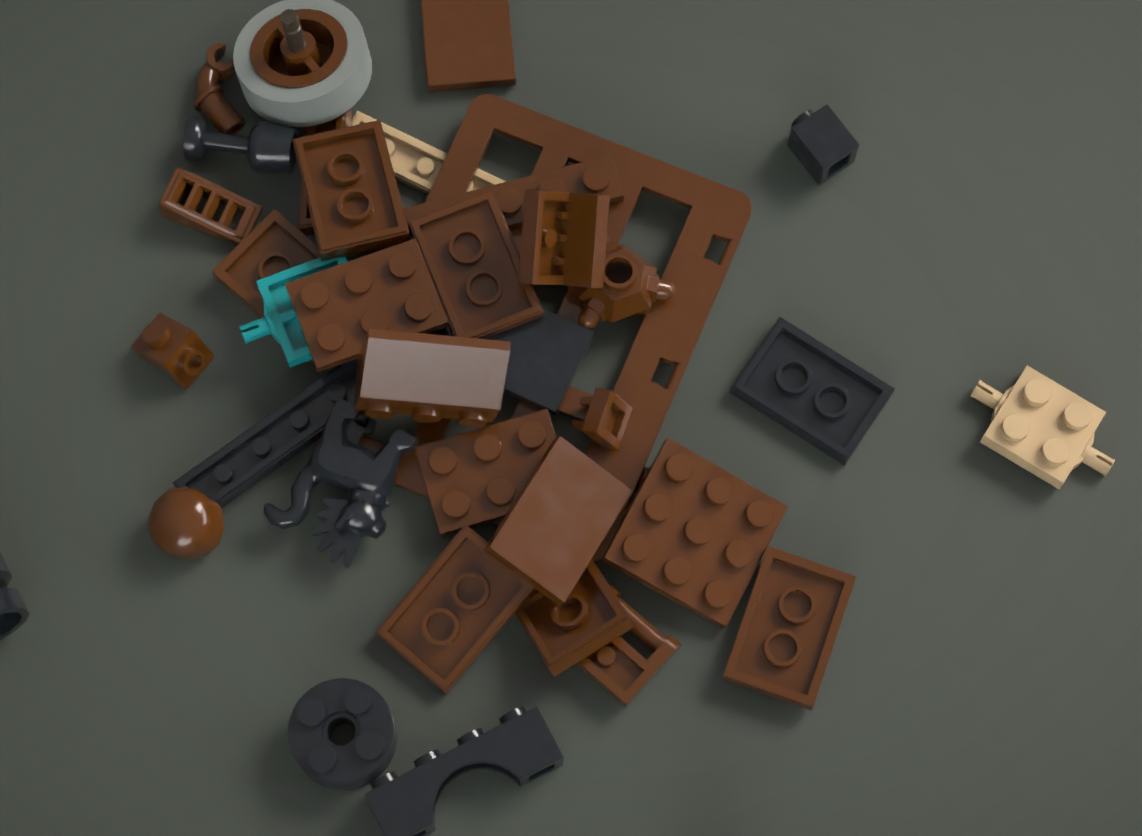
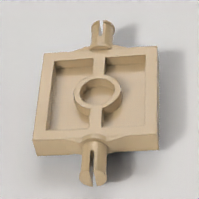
[970,365,1115,490]

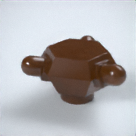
[578,235,675,330]

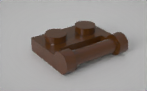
[576,583,681,708]

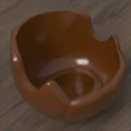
[148,487,225,559]

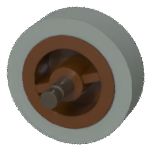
[233,0,372,127]

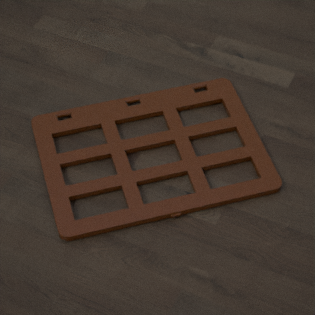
[318,94,752,564]

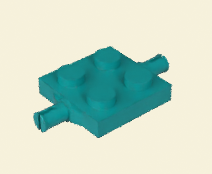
[239,256,347,368]

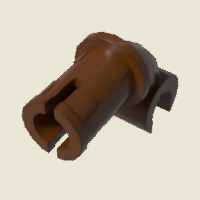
[193,43,245,135]

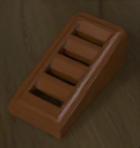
[159,167,263,246]

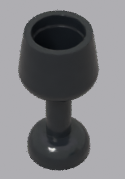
[183,116,299,174]

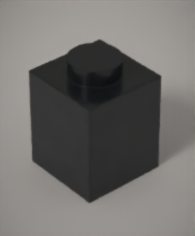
[787,105,859,185]

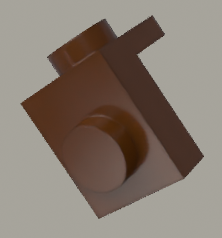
[131,313,214,389]

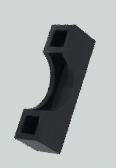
[365,706,564,836]

